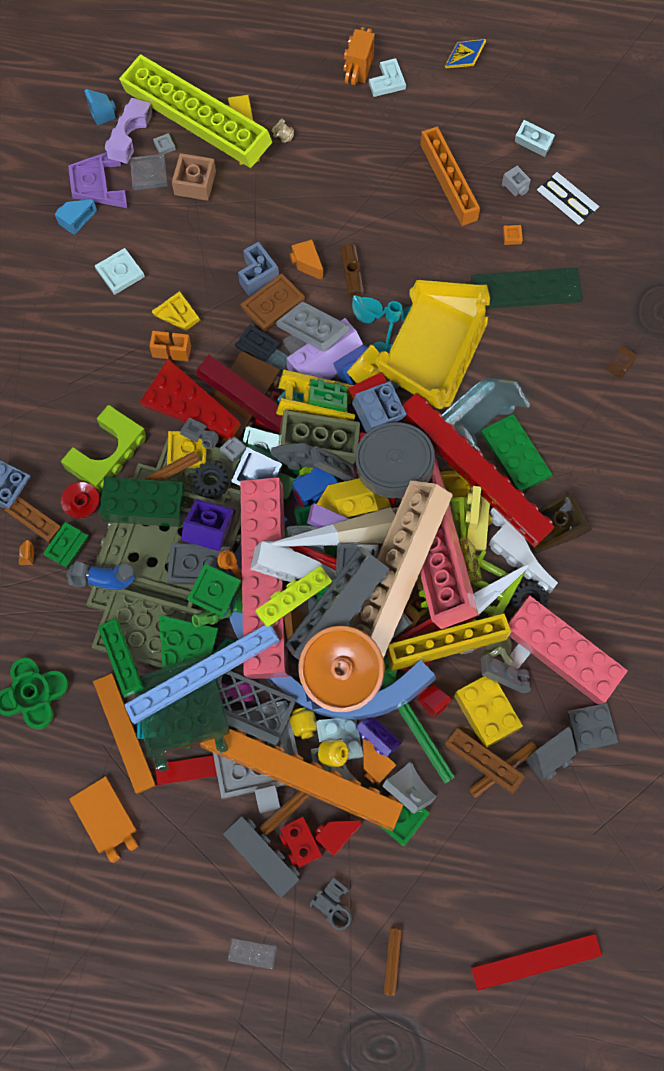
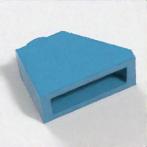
[84,89,116,126]
[55,199,97,235]

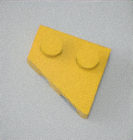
[152,291,201,331]

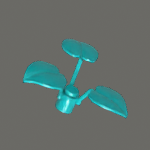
[352,295,412,354]

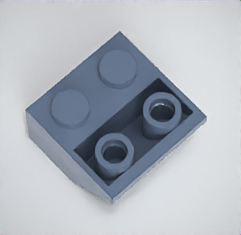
[352,382,406,433]
[0,460,31,509]

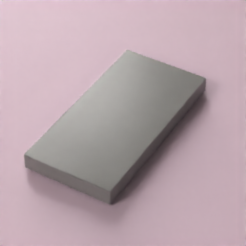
[276,301,350,352]

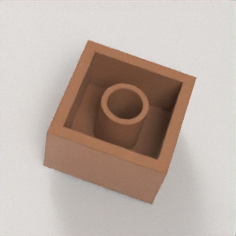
[172,153,216,201]

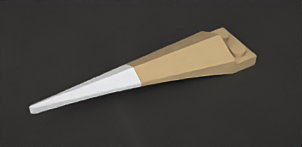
[270,507,399,547]

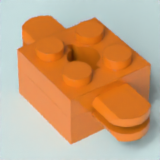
[344,27,375,86]

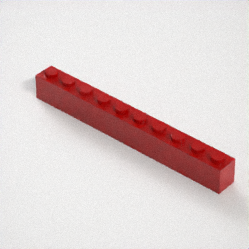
[402,393,555,548]

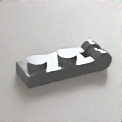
[481,655,531,693]

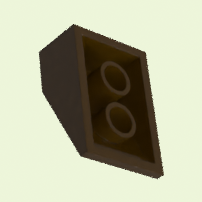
[531,492,592,553]

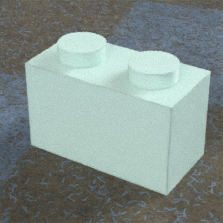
[515,120,555,157]

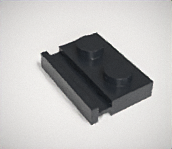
[235,324,280,363]

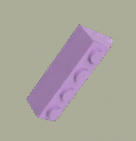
[286,318,363,380]

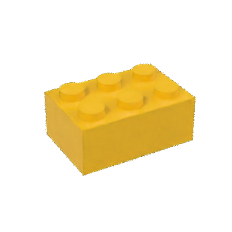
[454,676,523,748]

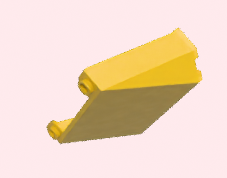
[376,280,490,409]

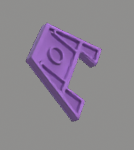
[68,152,127,208]

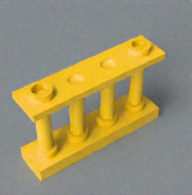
[276,370,355,421]

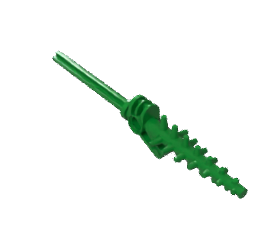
[349,621,455,783]

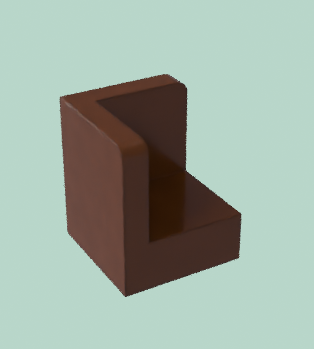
[607,346,637,379]

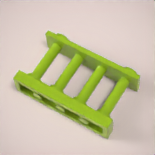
[469,550,525,622]

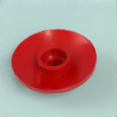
[61,482,99,519]

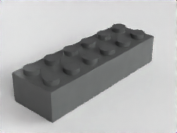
[285,546,389,660]

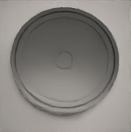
[355,422,434,498]

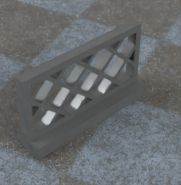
[200,671,297,746]

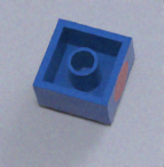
[292,467,338,507]

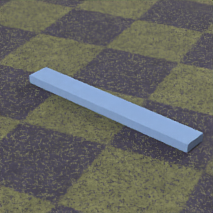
[124,625,280,724]

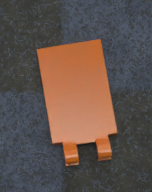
[69,776,139,863]

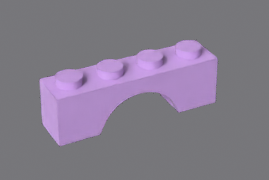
[105,98,152,164]

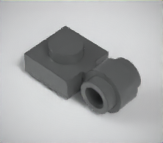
[180,418,219,449]

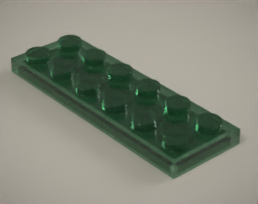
[471,268,583,309]

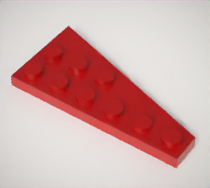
[139,359,241,440]

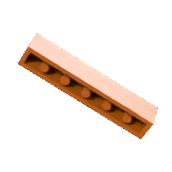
[420,126,480,226]

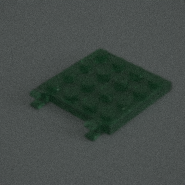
[135,654,230,772]

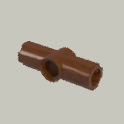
[340,243,364,298]

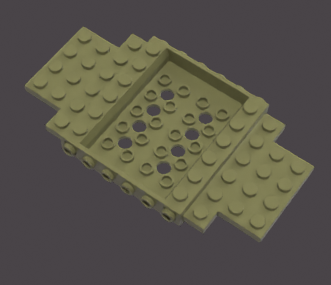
[86,437,241,669]

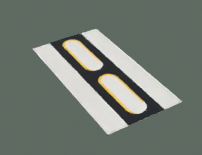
[537,172,599,225]

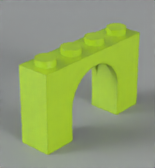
[61,405,146,493]

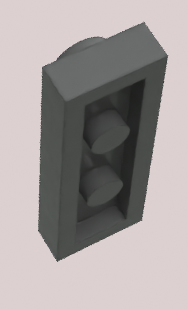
[310,446,358,481]

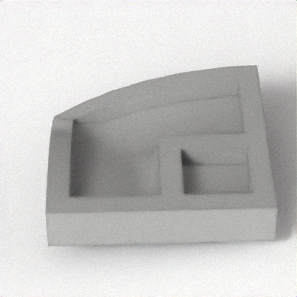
[383,762,436,813]

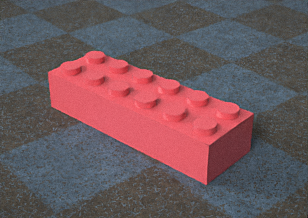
[508,596,628,705]

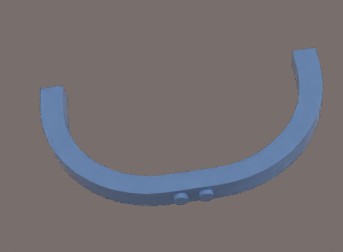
[229,516,436,720]

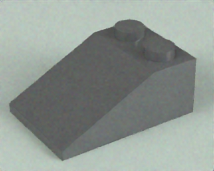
[525,727,576,781]

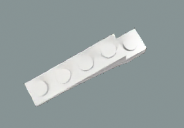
[489,508,558,594]

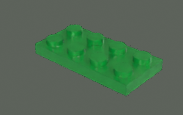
[480,414,552,492]

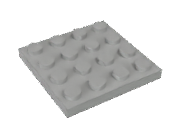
[206,700,298,799]

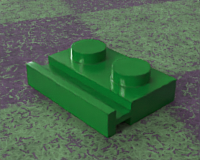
[43,522,90,569]

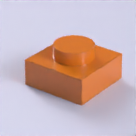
[503,225,523,245]

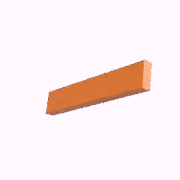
[93,674,156,794]

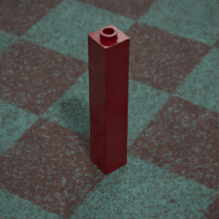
[196,354,282,434]

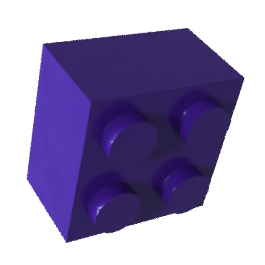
[181,499,234,551]

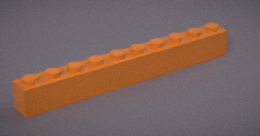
[200,720,403,831]

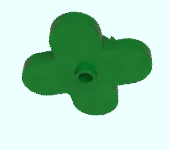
[0,658,69,730]

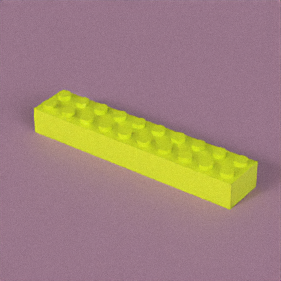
[119,54,272,168]

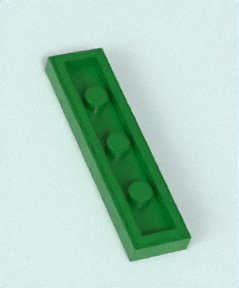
[98,618,144,698]

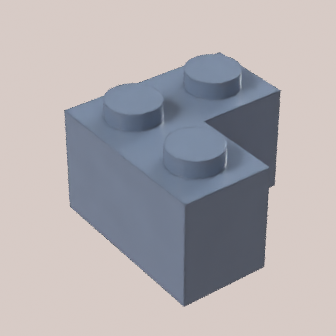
[238,242,279,296]

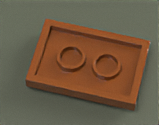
[240,273,305,332]

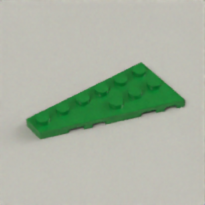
[158,615,218,749]

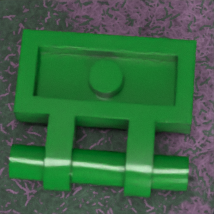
[308,378,347,412]

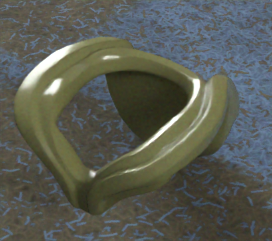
[482,637,514,664]

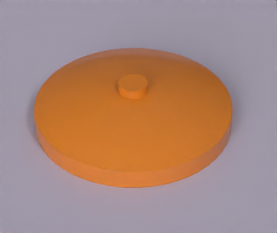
[299,626,385,712]

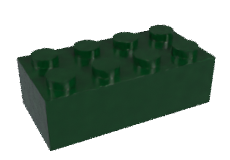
[99,477,185,527]

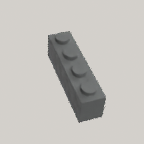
[223,816,300,899]

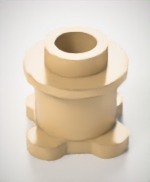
[272,119,294,143]

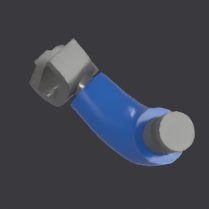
[66,561,134,590]

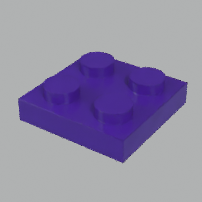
[356,717,402,757]

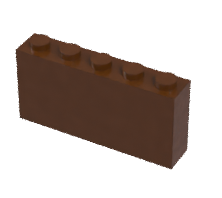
[205,351,281,445]

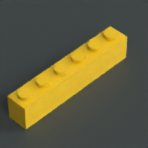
[386,614,511,671]

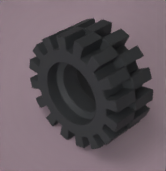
[193,461,229,499]
[511,582,548,613]

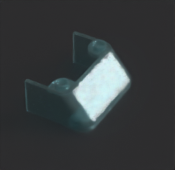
[442,378,530,451]

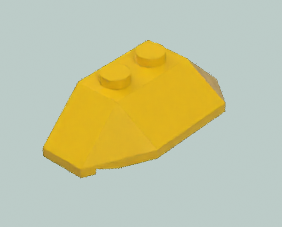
[317,478,391,529]

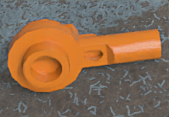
[217,550,242,580]

